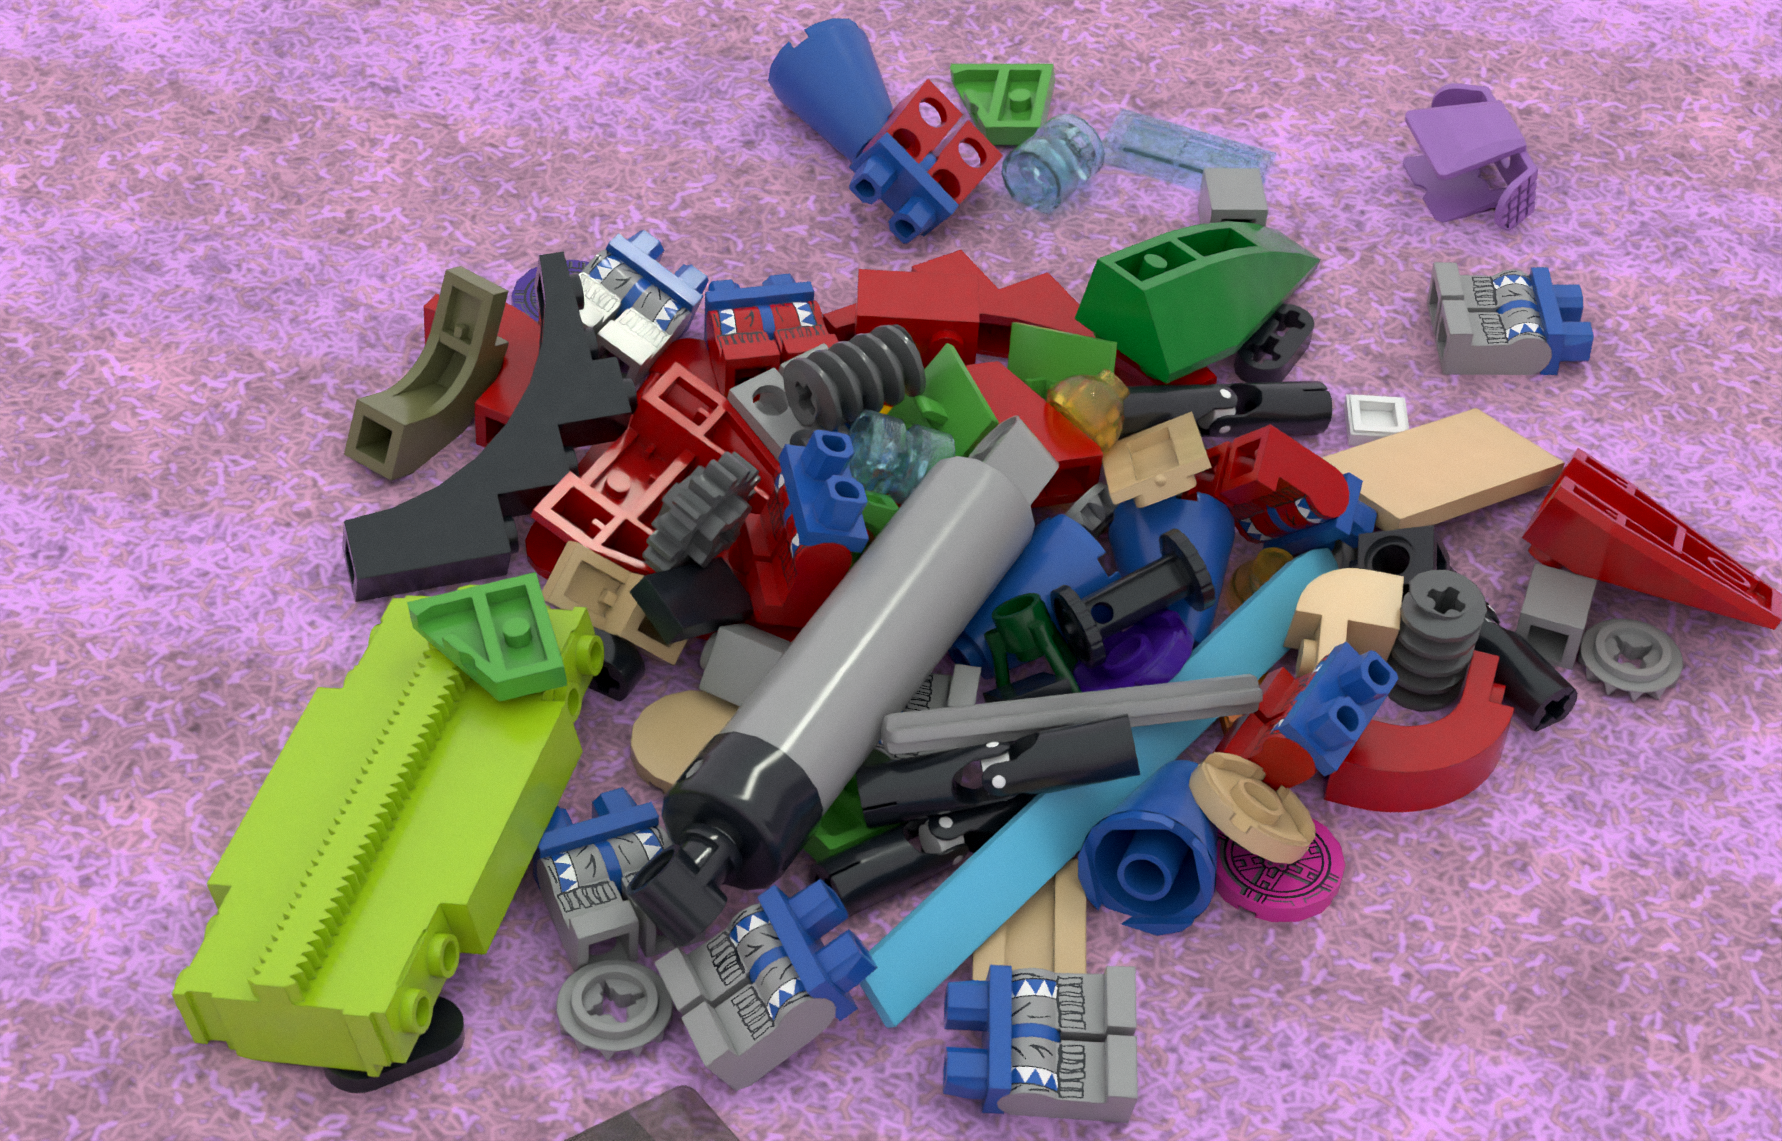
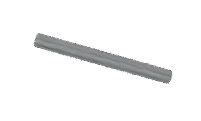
[880,674,1263,755]

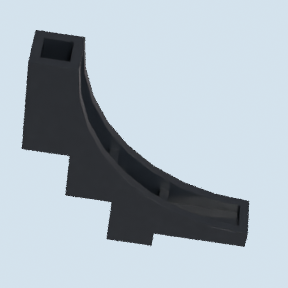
[342,251,638,602]

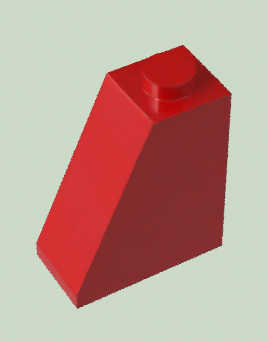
[965,361,1104,508]

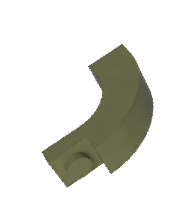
[344,266,509,481]

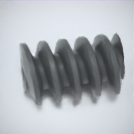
[783,324,926,431]
[1387,570,1487,712]

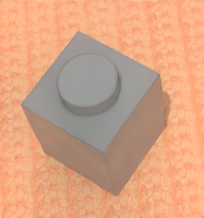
[1198,168,1268,227]
[1515,563,1597,670]
[698,623,791,706]

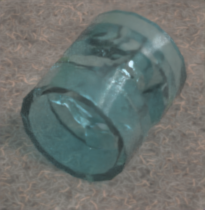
[1001,113,1105,214]
[848,409,956,505]

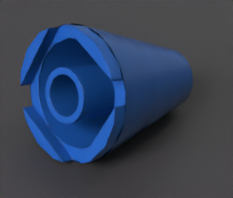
[768,18,893,163]
[1108,492,1235,650]
[948,514,1122,680]
[1078,760,1218,936]

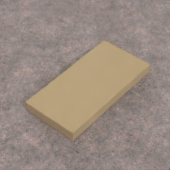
[1321,408,1565,531]

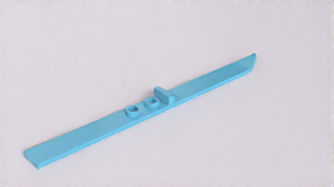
[859,548,1339,1028]

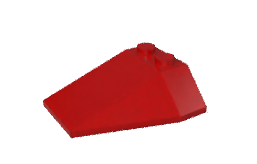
[530,362,780,628]
[1522,448,1782,630]

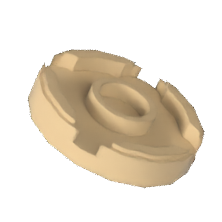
[630,690,740,795]
[1189,752,1316,864]

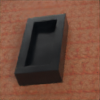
[629,556,754,645]

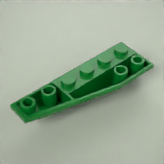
[1074,221,1321,384]

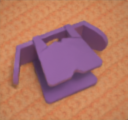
[1403,83,1538,230]

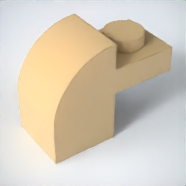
[542,541,688,666]
[1283,568,1404,678]

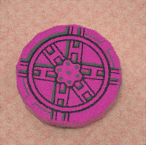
[1215,817,1346,922]

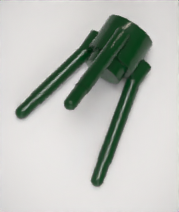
[984,593,1082,693]

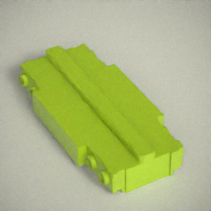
[171,584,604,1077]

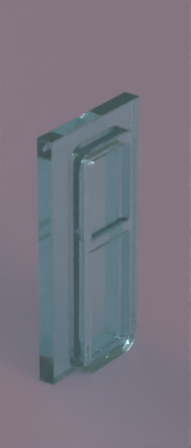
[1093,109,1277,191]

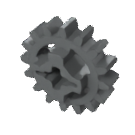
[642,451,761,572]

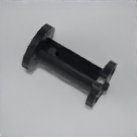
[1050,528,1216,669]

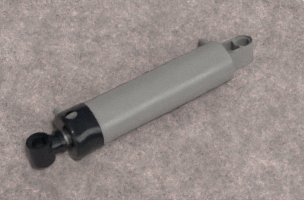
[625,415,1059,947]

